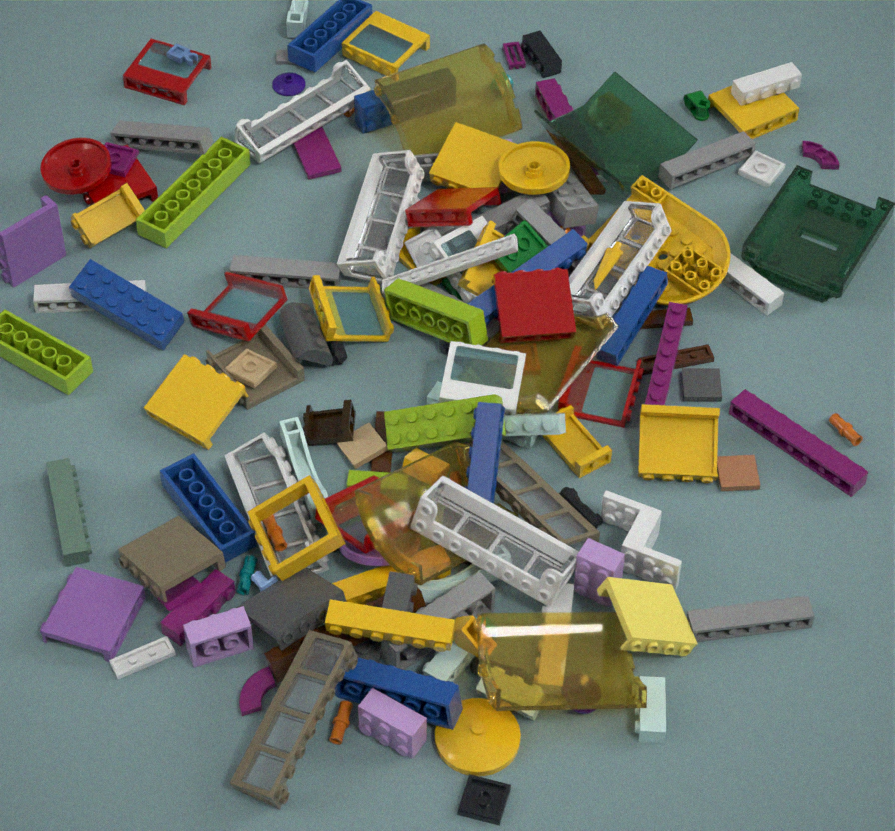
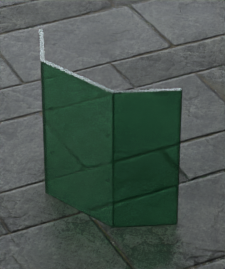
[534,72,698,197]

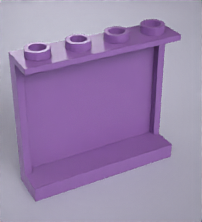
[0,195,67,287]
[40,567,146,662]

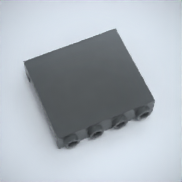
[236,568,347,651]

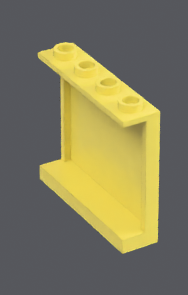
[597,577,698,656]

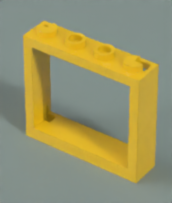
[248,475,346,581]

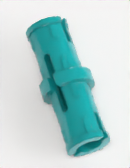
[236,555,258,596]

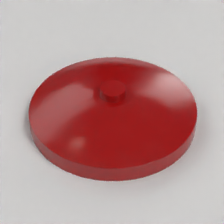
[40,138,112,195]

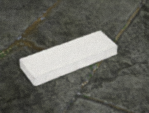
[109,636,176,680]

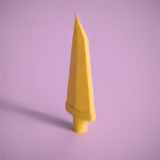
[593,241,623,290]

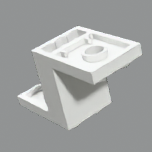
[601,490,682,590]

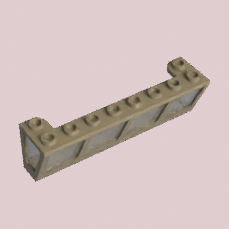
[460,440,600,551]
[230,630,358,810]

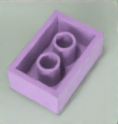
[574,538,625,607]
[183,606,254,668]
[358,688,427,759]

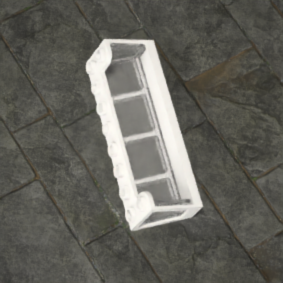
[234,60,371,164]
[337,150,424,283]
[569,201,672,329]
[225,433,330,581]
[410,476,579,607]

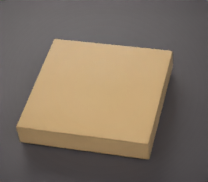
[225,349,277,388]
[337,423,388,469]

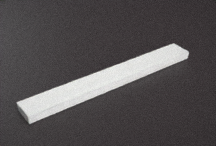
[382,234,518,297]

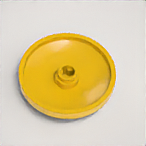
[499,141,570,195]
[435,698,521,776]

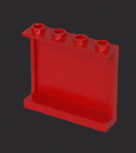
[81,144,158,206]
[405,187,501,227]
[492,268,576,343]

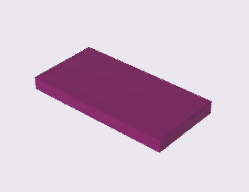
[288,126,342,180]

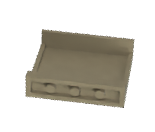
[205,324,305,410]
[118,516,226,603]

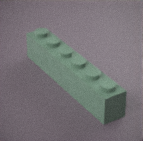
[46,458,92,567]

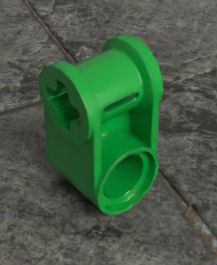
[684,90,711,121]

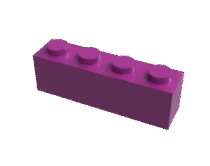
[160,569,236,646]

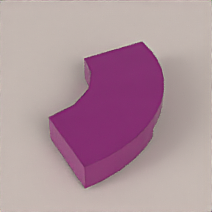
[802,141,840,170]
[239,666,276,716]

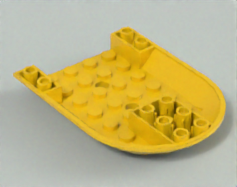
[582,175,731,305]

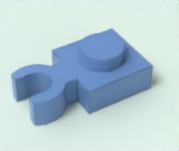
[167,43,198,66]

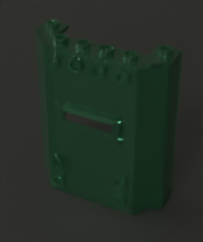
[741,165,895,303]

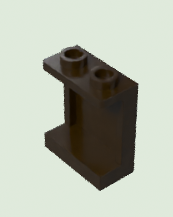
[302,399,356,446]

